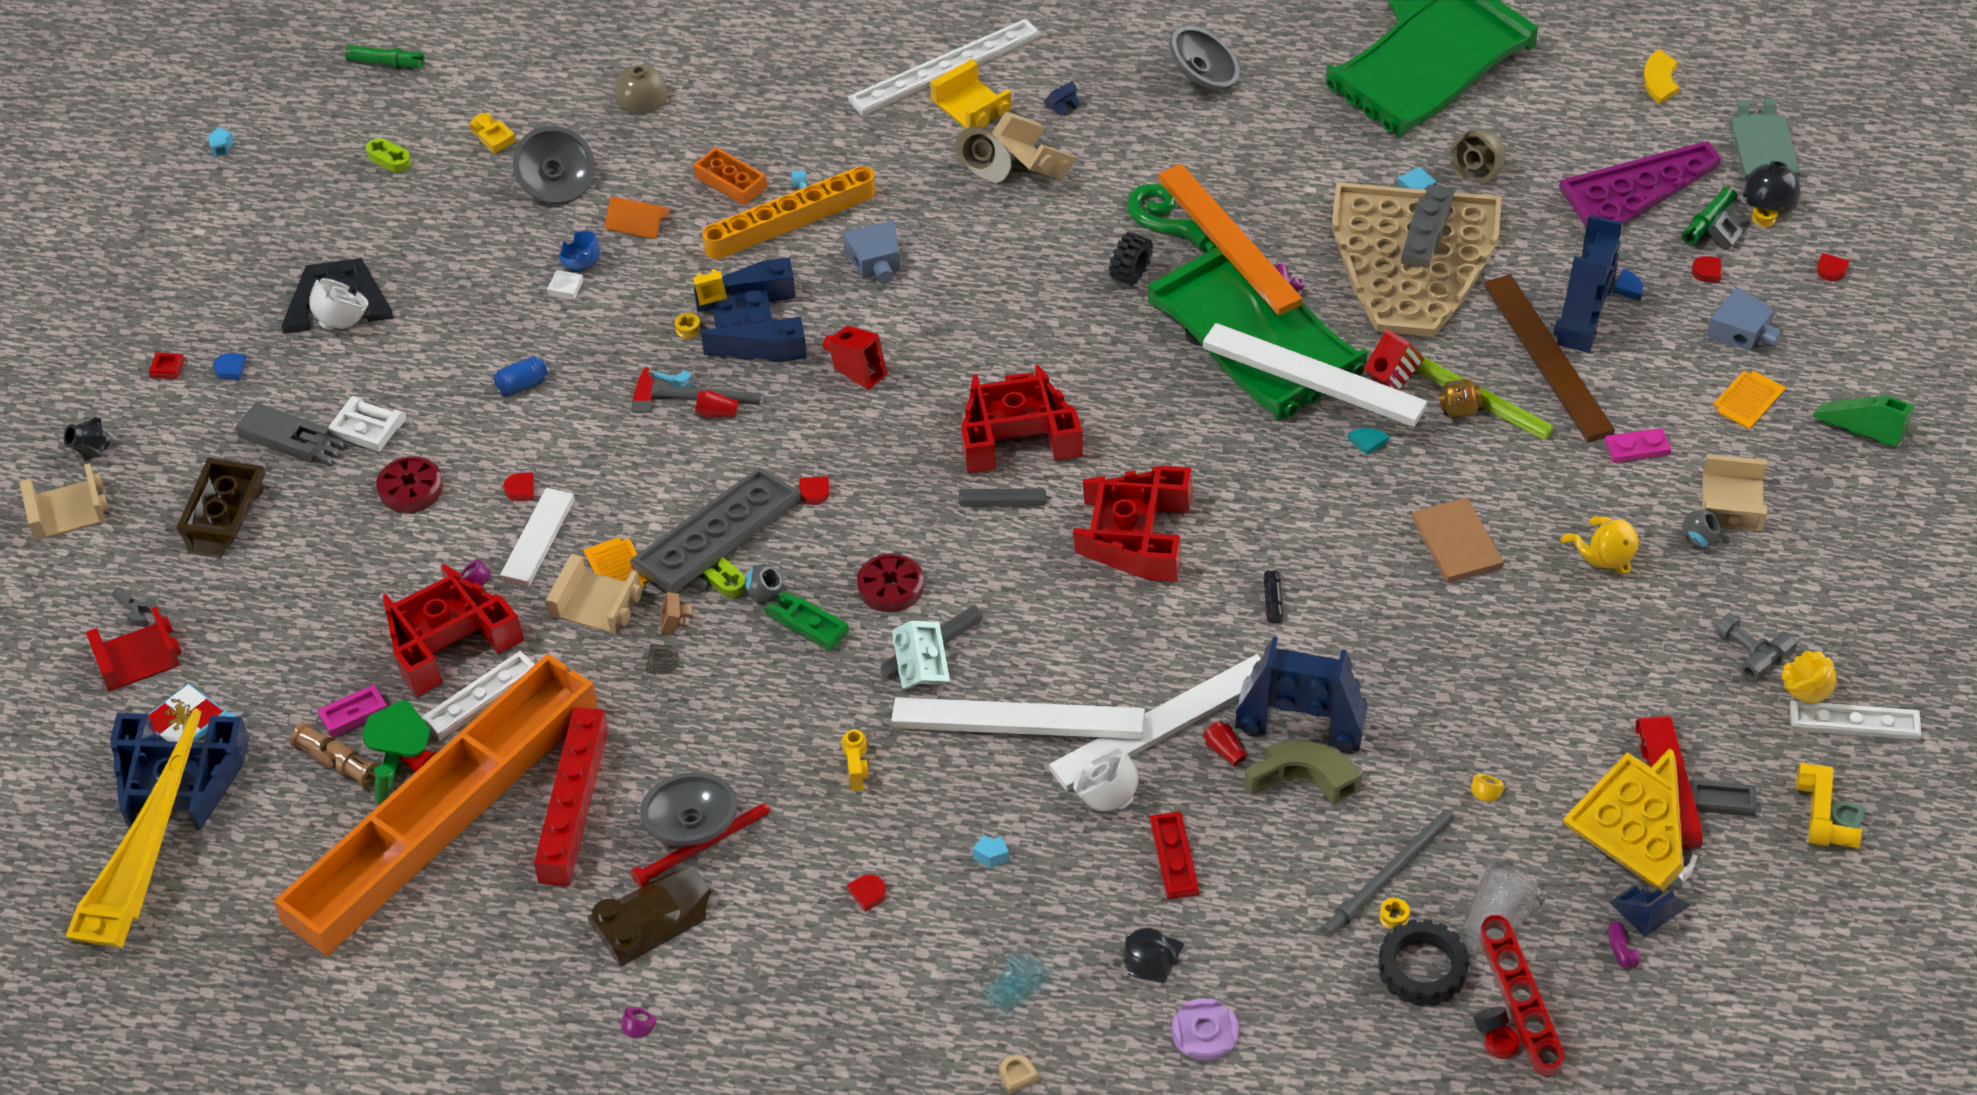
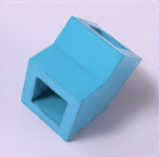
[208,127,234,157]
[973,835,1009,867]

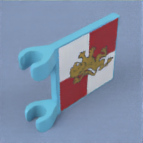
[148,683,237,742]

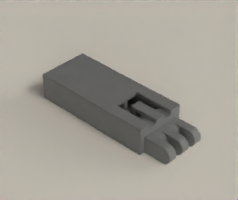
[236,402,347,467]

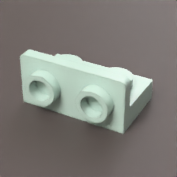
[892,621,950,689]

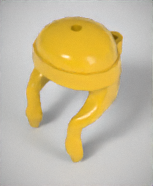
[1560,516,1639,574]

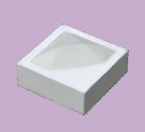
[547,270,584,300]

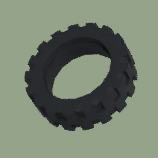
[1378,919,1469,1006]

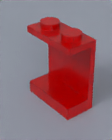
[85,606,182,692]

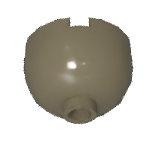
[615,64,668,114]
[1449,128,1506,184]

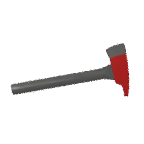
[631,366,761,413]

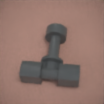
[1715,613,1798,683]

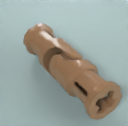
[290,722,380,788]

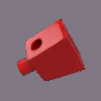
[823,325,888,390]

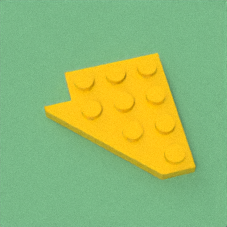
[1562,749,1684,892]

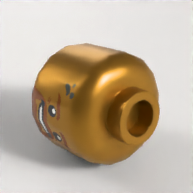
[1439,379,1482,418]

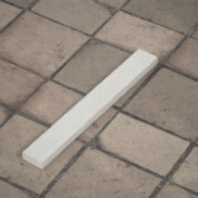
[848,19,1040,116]
[1203,323,1427,427]
[1049,654,1261,791]
[891,698,1145,739]

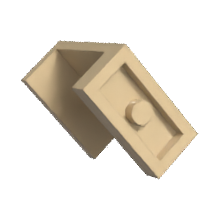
[991,111,1077,179]
[1702,454,1767,532]
[19,463,109,541]
[546,553,643,635]

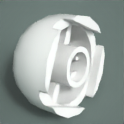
[309,278,369,331]
[1073,748,1139,811]

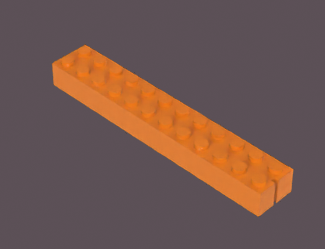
[274,653,597,957]

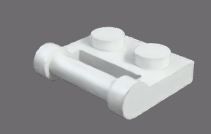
[328,396,406,452]

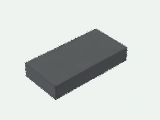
[1690,780,1756,816]

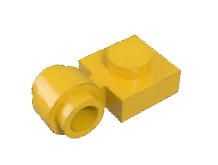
[469,112,516,154]
[841,729,869,791]

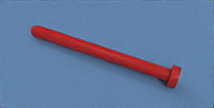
[630,803,770,888]

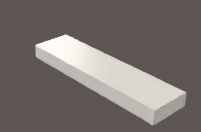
[500,488,575,587]
[422,651,535,741]
[1790,701,1922,740]

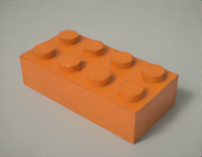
[693,147,767,206]

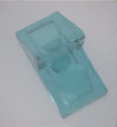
[983,953,1054,1015]

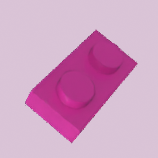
[1605,428,1671,463]
[317,684,387,738]

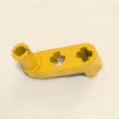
[1796,762,1862,849]

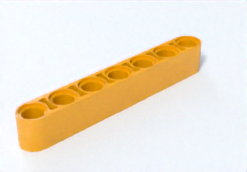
[702,166,876,259]

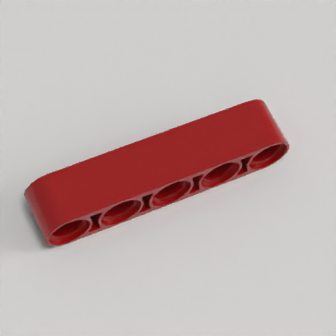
[1635,715,1703,849]
[1479,914,1564,1077]

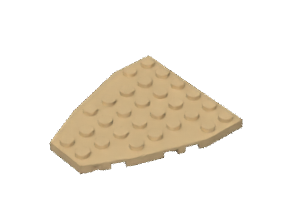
[1331,182,1502,337]

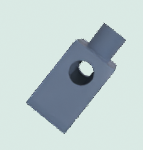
[843,221,900,284]
[1707,287,1782,351]

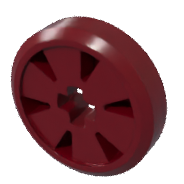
[376,456,443,512]
[857,553,924,612]

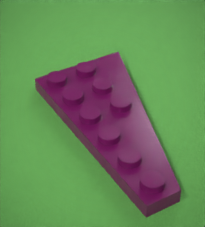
[1559,141,1721,227]

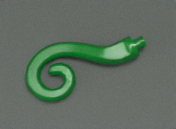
[1127,184,1217,252]

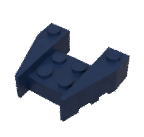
[1553,215,1623,353]
[694,257,807,362]
[1235,637,1368,752]
[110,713,249,830]

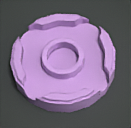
[1171,998,1239,1061]

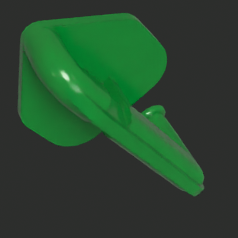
[363,700,430,805]

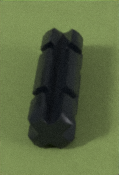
[1263,570,1284,623]

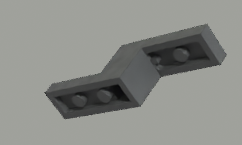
[1401,185,1455,268]

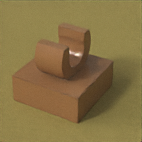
[660,592,693,635]

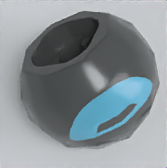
[1682,510,1721,547]
[745,564,783,602]

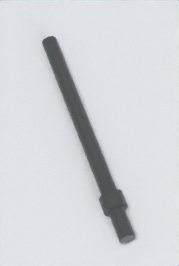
[1321,809,1454,938]

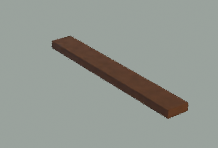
[1485,274,1615,443]

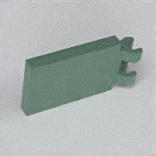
[1730,99,1800,180]

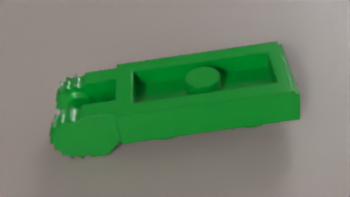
[764,591,849,651]

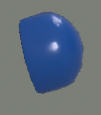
[558,230,600,271]

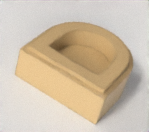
[999,1055,1039,1094]

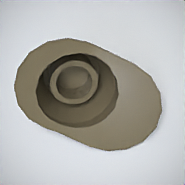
[955,127,1012,183]

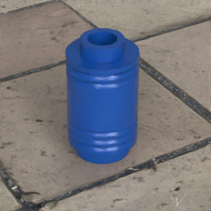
[493,355,548,397]

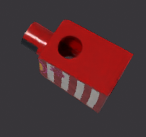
[1364,329,1425,390]

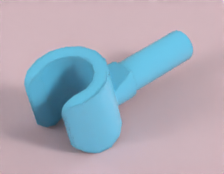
[791,171,807,189]
[653,370,693,388]

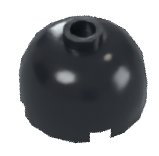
[1742,161,1801,211]

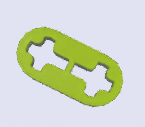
[366,138,411,172]
[700,557,746,598]

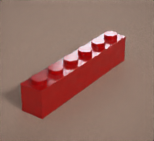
[534,707,608,886]

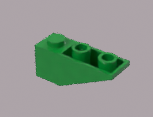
[1813,395,1915,446]

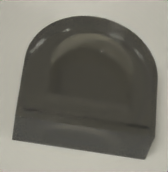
[646,645,680,674]

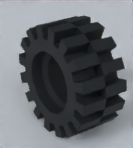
[1109,231,1153,286]

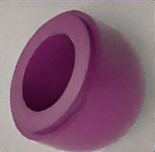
[461,559,490,585]
[621,1007,656,1038]

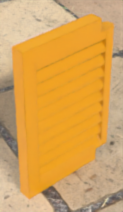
[1712,370,1786,430]
[583,537,651,589]

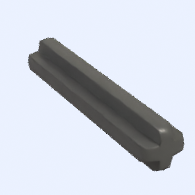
[959,488,1046,507]

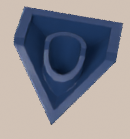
[1610,885,1691,937]

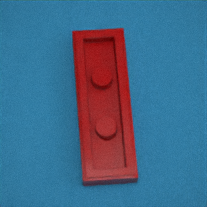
[1149,811,1199,900]

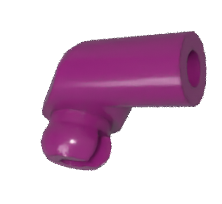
[1275,263,1305,294]
[1608,922,1639,969]

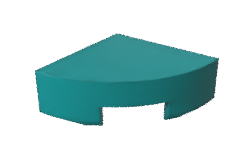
[1347,428,1389,456]

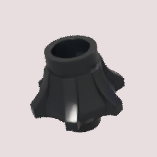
[63,417,110,461]

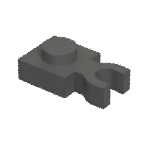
[1707,203,1748,250]

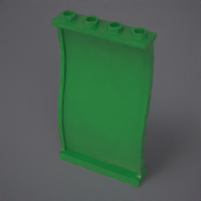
[1326,0,1538,138]
[1148,247,1368,421]

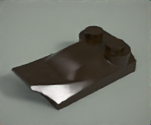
[176,458,266,559]
[587,865,712,967]

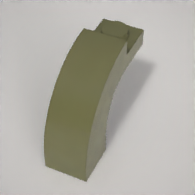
[1244,740,1362,805]

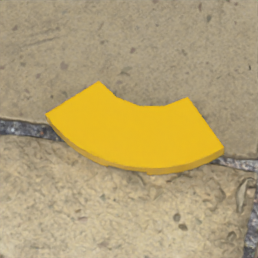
[1644,49,1679,105]

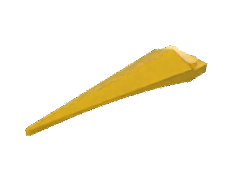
[66,708,201,948]

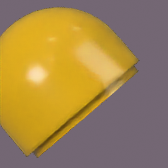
[1471,774,1505,802]

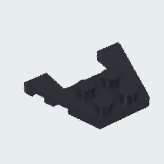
[282,258,393,334]

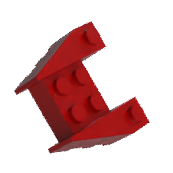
[961,365,1083,474]
[1073,465,1193,582]
[382,564,524,697]

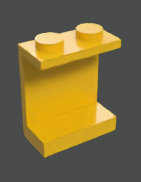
[930,59,1012,129]

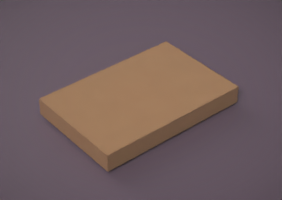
[1411,497,1504,583]

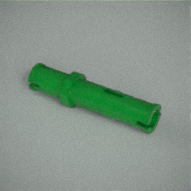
[345,44,425,69]
[1681,186,1738,246]

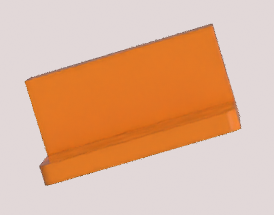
[605,196,670,239]

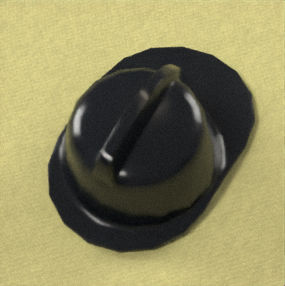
[1123,928,1185,984]

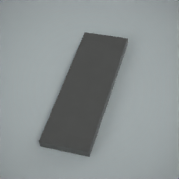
[630,467,801,593]

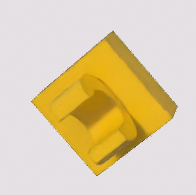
[693,269,727,305]

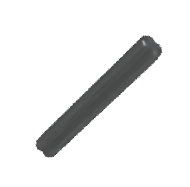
[880,605,983,679]

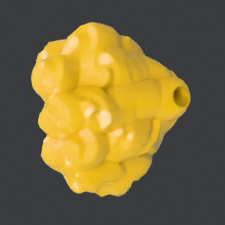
[1781,651,1837,704]

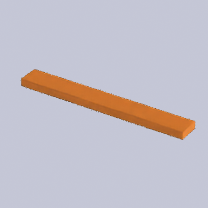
[1158,163,1303,316]

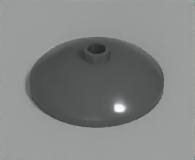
[1169,26,1239,90]
[513,126,595,204]
[640,772,738,846]

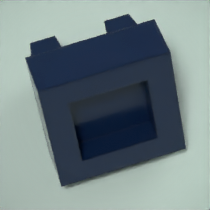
[1043,81,1080,116]

